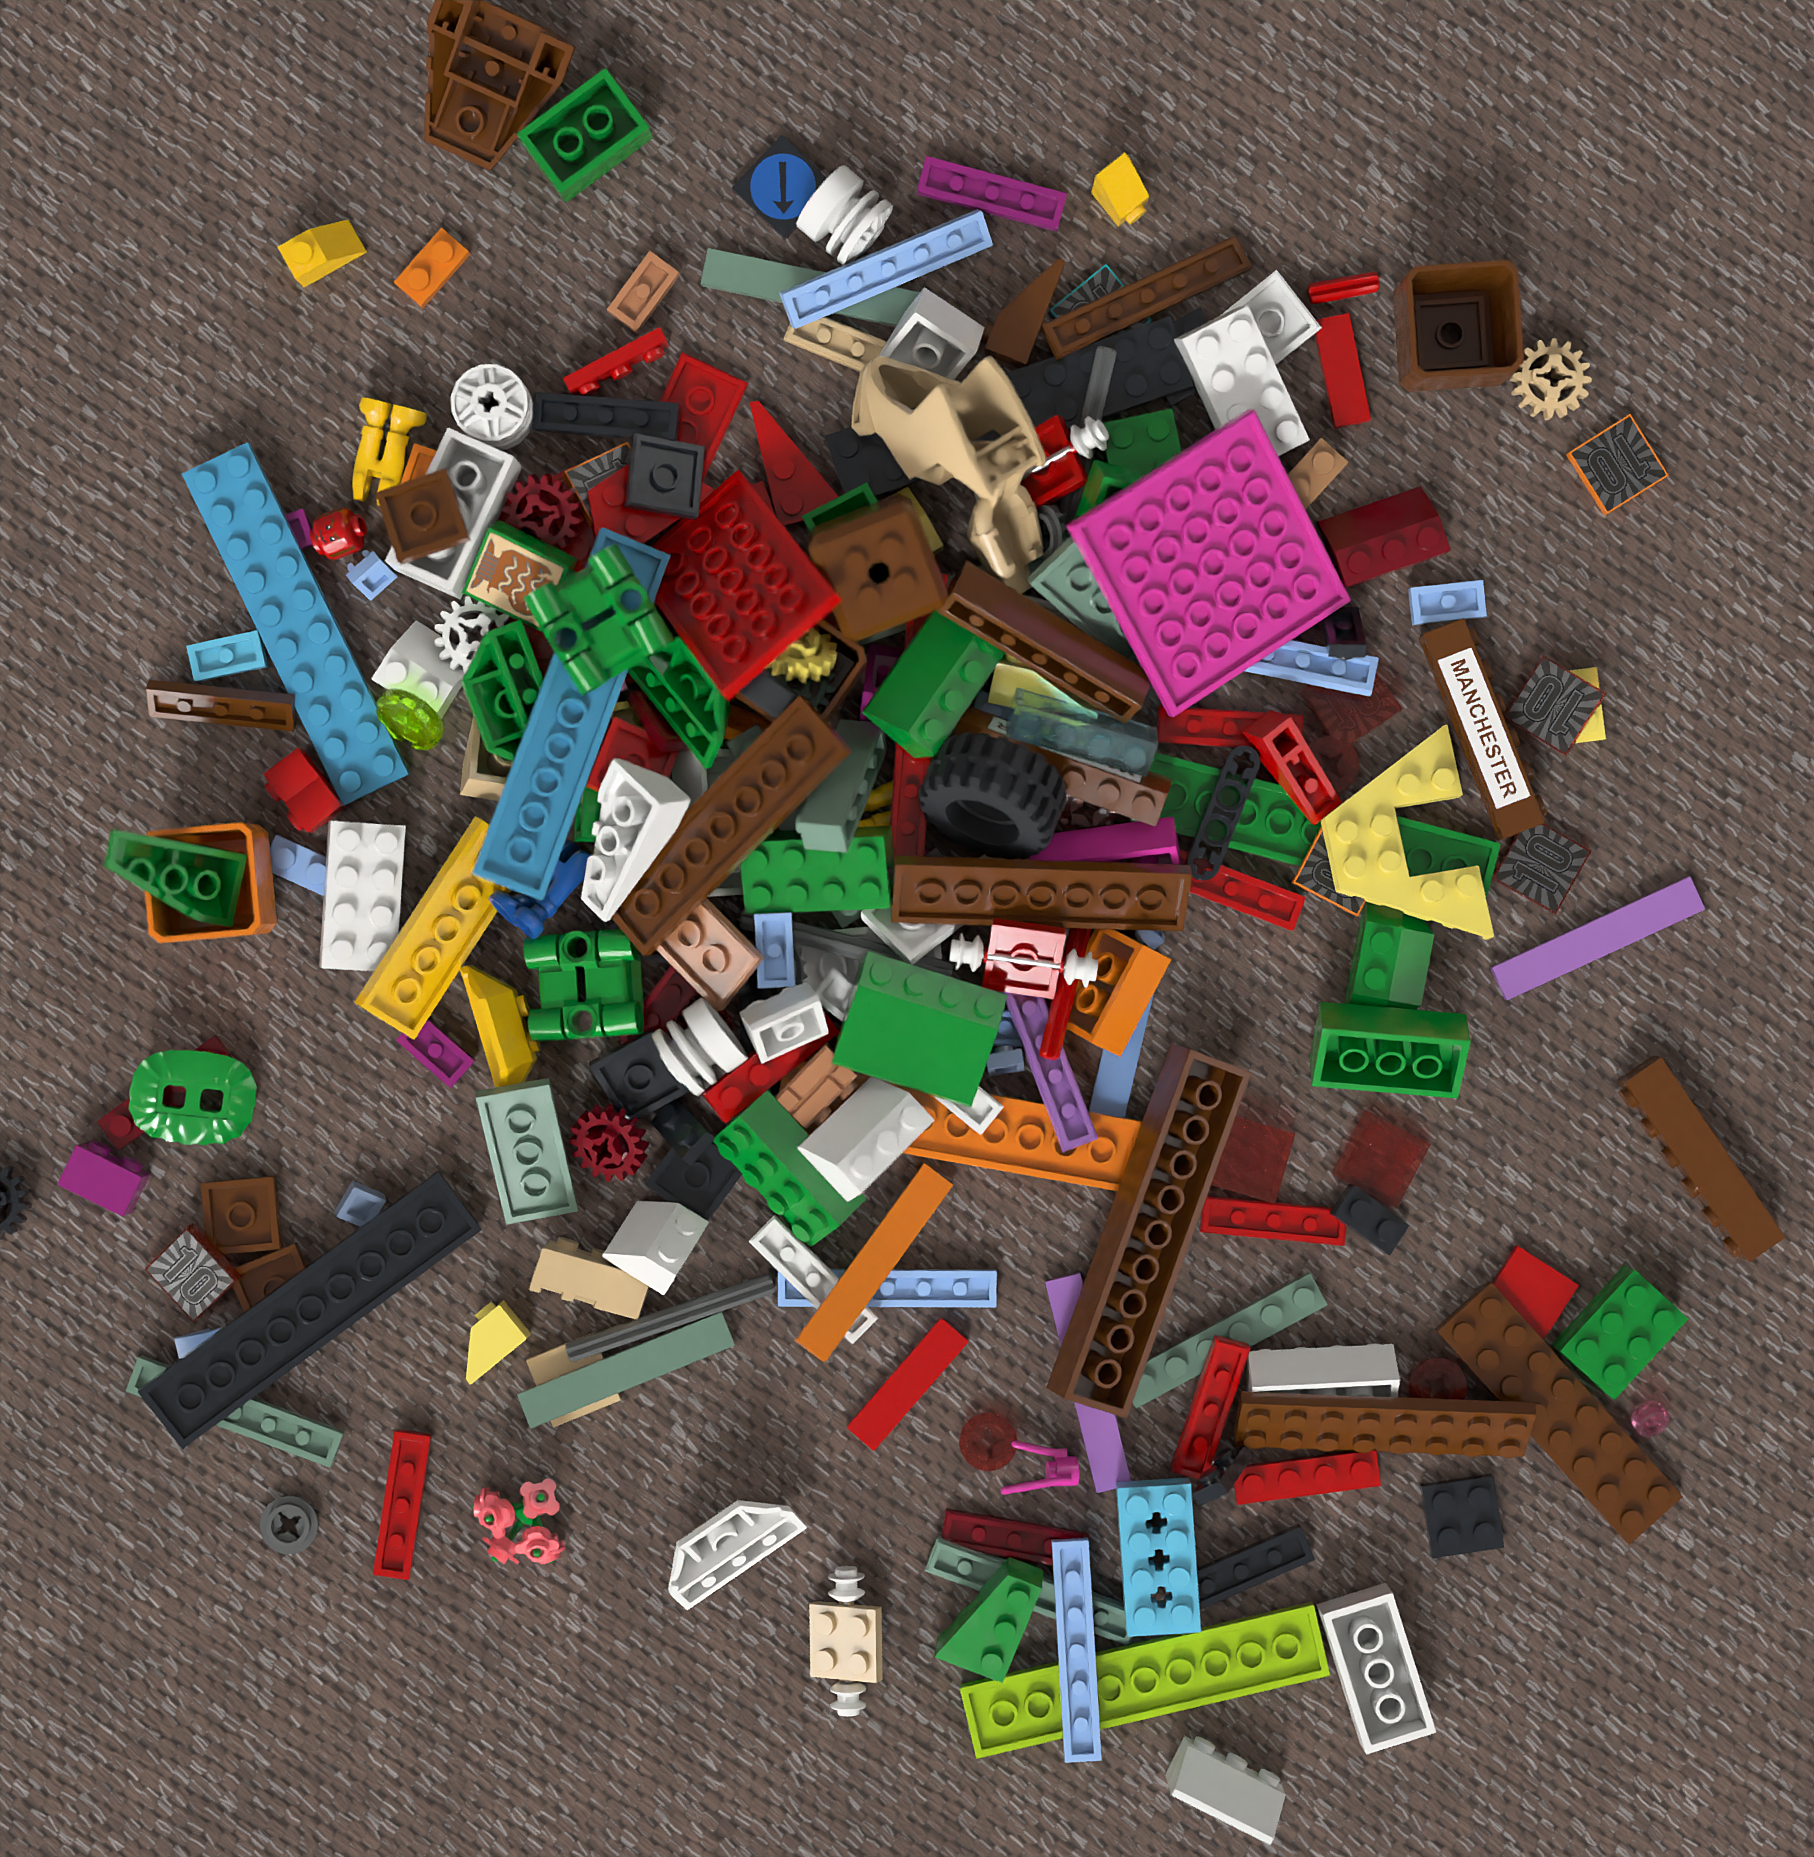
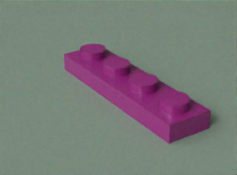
[917,156,1067,232]

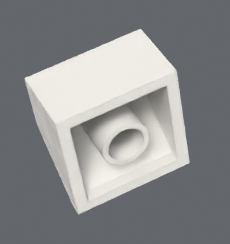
[878,287,985,380]
[372,620,473,721]
[739,982,829,1063]
[602,1201,709,1295]

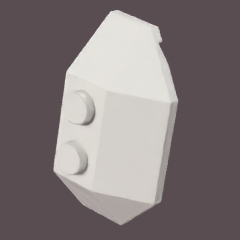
[668,1500,808,1610]

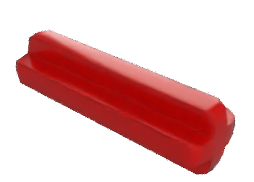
[1307,271,1380,304]

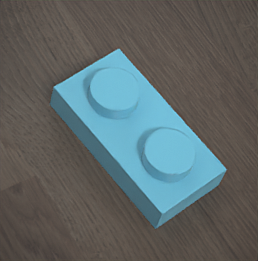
[186,630,268,682]

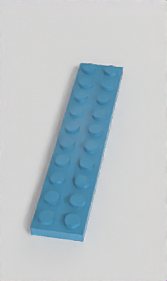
[182,442,410,805]
[471,527,670,900]

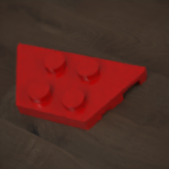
[587,464,714,544]

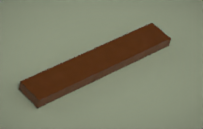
[1041,235,1252,360]

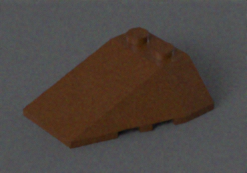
[424,0,576,171]

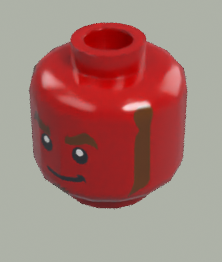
[310,507,368,560]

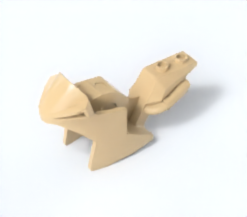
[852,356,1046,594]

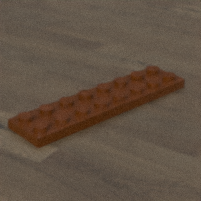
[611,696,852,956]
[891,856,1192,931]
[1435,1281,1683,1545]
[1234,1392,1537,1458]

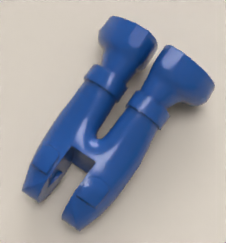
[488,839,592,939]

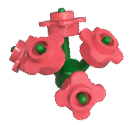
[472,1478,566,1565]

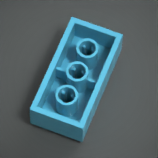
[1116,1478,1201,1637]

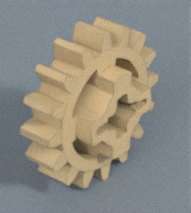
[1509,338,1592,420]

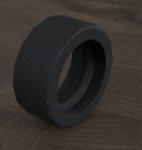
[739,669,800,718]

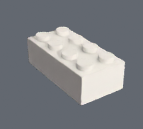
[1174,306,1309,456]
[385,428,522,599]
[319,821,405,971]
[1316,1583,1436,1754]

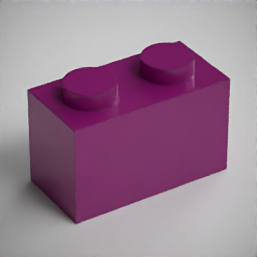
[57,1140,151,1217]

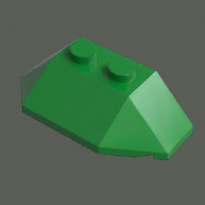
[461,620,543,762]
[627,636,731,769]
[1344,901,1434,1010]

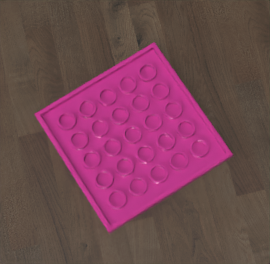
[1066,409,1351,717]

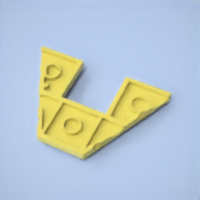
[1321,725,1494,940]

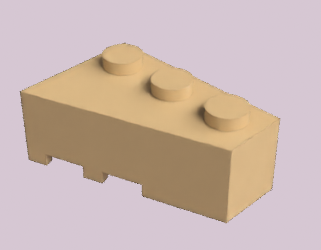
[529,1237,650,1320]

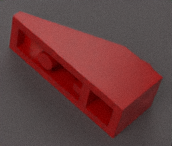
[1243,710,1342,825]

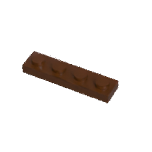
[146,680,297,732]

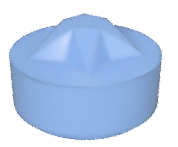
[1135,930,1165,950]

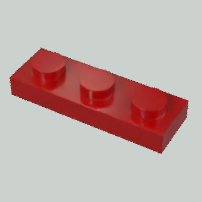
[563,327,669,396]

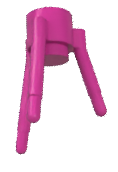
[1000,1440,1079,1495]

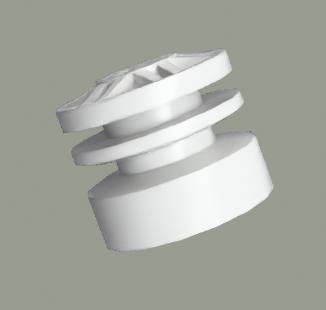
[796,165,893,265]
[451,364,535,450]
[652,997,748,1096]

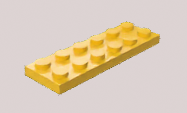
[354,816,512,1040]

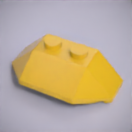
[460,965,540,1088]

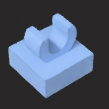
[346,550,397,601]

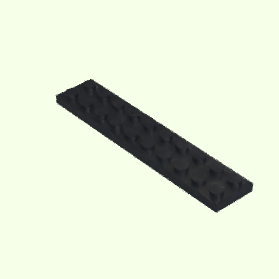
[825,316,1194,497]
[137,1170,482,1449]

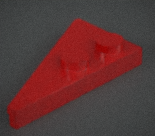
[749,400,839,527]

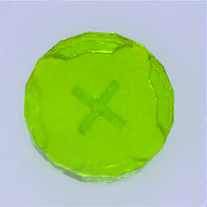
[376,688,445,750]

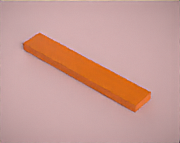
[794,1163,953,1362]

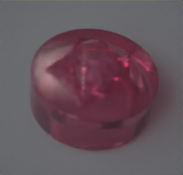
[1631,1401,1670,1437]

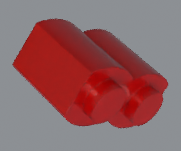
[263,748,347,833]

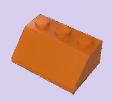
[1067,929,1171,1057]

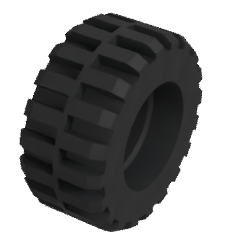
[918,732,1067,859]

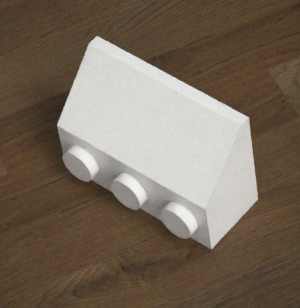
[797,1076,934,1202]
[1165,1736,1286,1845]

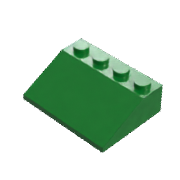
[831,951,1008,1107]

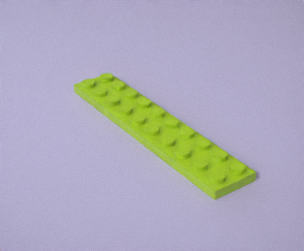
[960,1602,1330,1759]

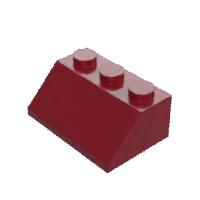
[1317,486,1451,589]

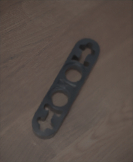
[1185,745,1260,881]

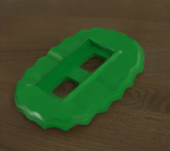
[129,1050,257,1146]

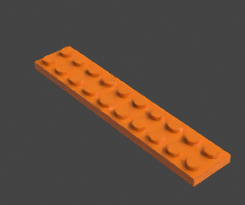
[779,1060,1142,1191]

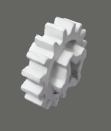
[434,596,509,674]

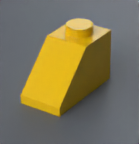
[1091,153,1149,227]
[278,219,367,288]

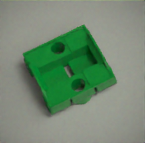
[523,544,675,696]
[524,928,644,1042]

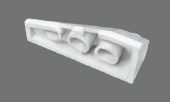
[581,759,691,922]

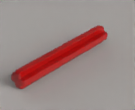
[1039,928,1091,1060]

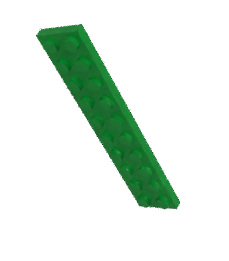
[1129,751,1501,898]

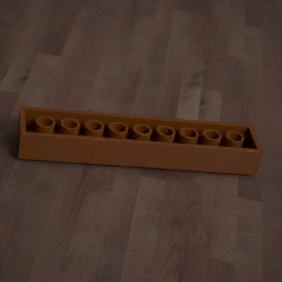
[1046,1043,1251,1418]

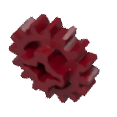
[502,473,584,549]
[569,1104,649,1182]

